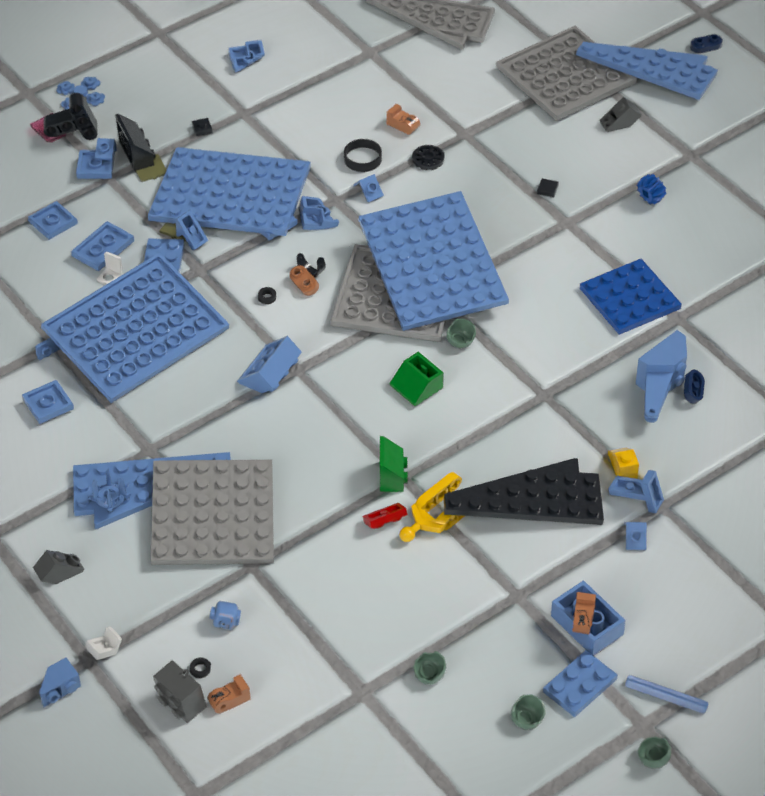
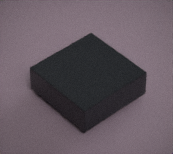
[537,178,559,198]

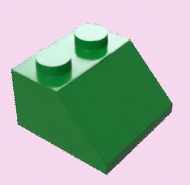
[380,436,408,492]

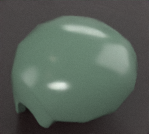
[446,319,476,349]
[413,651,446,684]
[511,694,545,730]
[638,737,671,769]

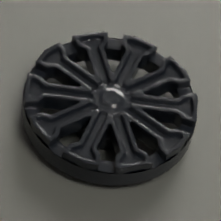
[412,145,445,170]

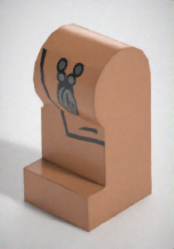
[387,104,420,135]
[572,592,596,634]
[207,674,251,713]

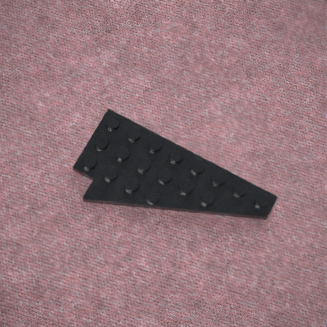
[443,458,604,525]

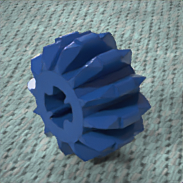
[636,174,667,204]

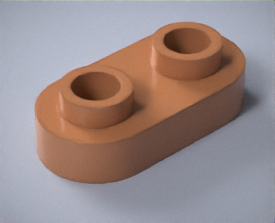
[289,265,319,296]

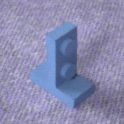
[608,470,664,513]

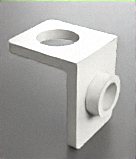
[97,252,123,285]

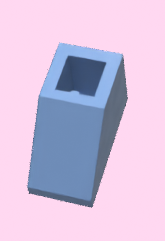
[39,658,81,707]

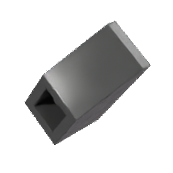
[599,97,642,132]
[33,550,85,584]

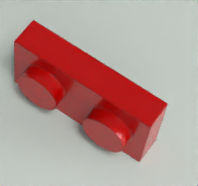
[362,502,408,529]

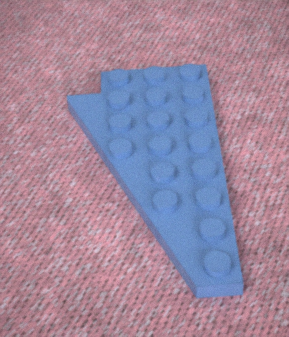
[576,42,718,100]
[73,452,231,529]

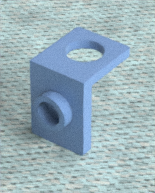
[95,138,117,161]
[353,174,384,202]
[624,522,647,550]

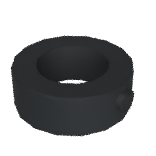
[258,287,276,304]
[190,657,211,678]

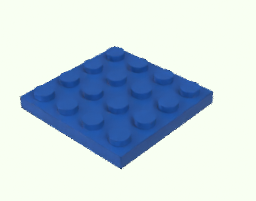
[579,258,682,335]

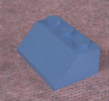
[237,336,302,393]

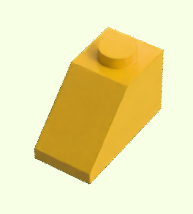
[607,447,639,479]

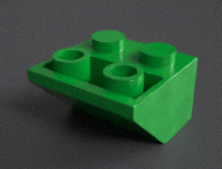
[390,352,444,406]

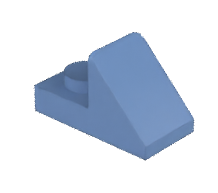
[176,210,209,250]

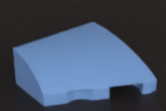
[228,40,265,72]
[299,196,339,230]

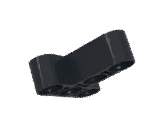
[44,93,98,140]

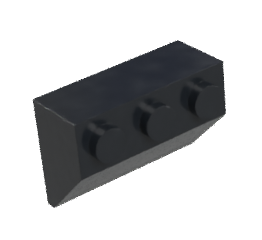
[115,114,156,172]

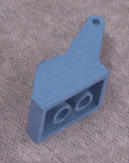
[636,330,687,423]

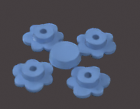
[57,77,105,110]

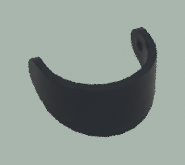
[296,253,326,278]

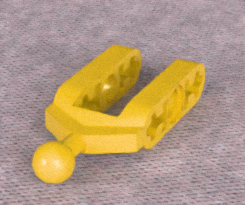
[399,472,465,542]

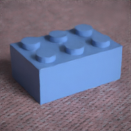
[551,580,626,656]

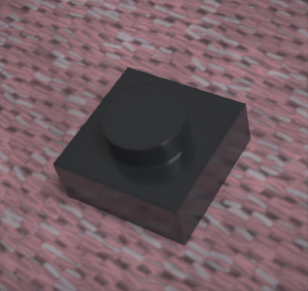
[191,118,213,137]

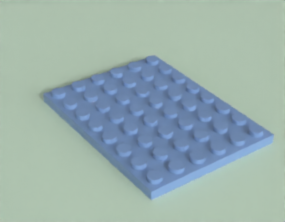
[148,147,311,236]
[358,191,509,331]
[41,252,229,403]

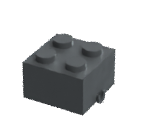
[153,660,207,723]

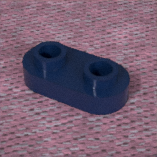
[690,34,723,53]
[684,369,705,404]

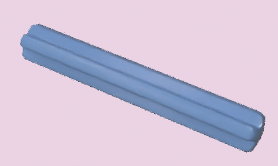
[626,675,708,714]

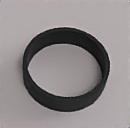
[344,139,382,172]

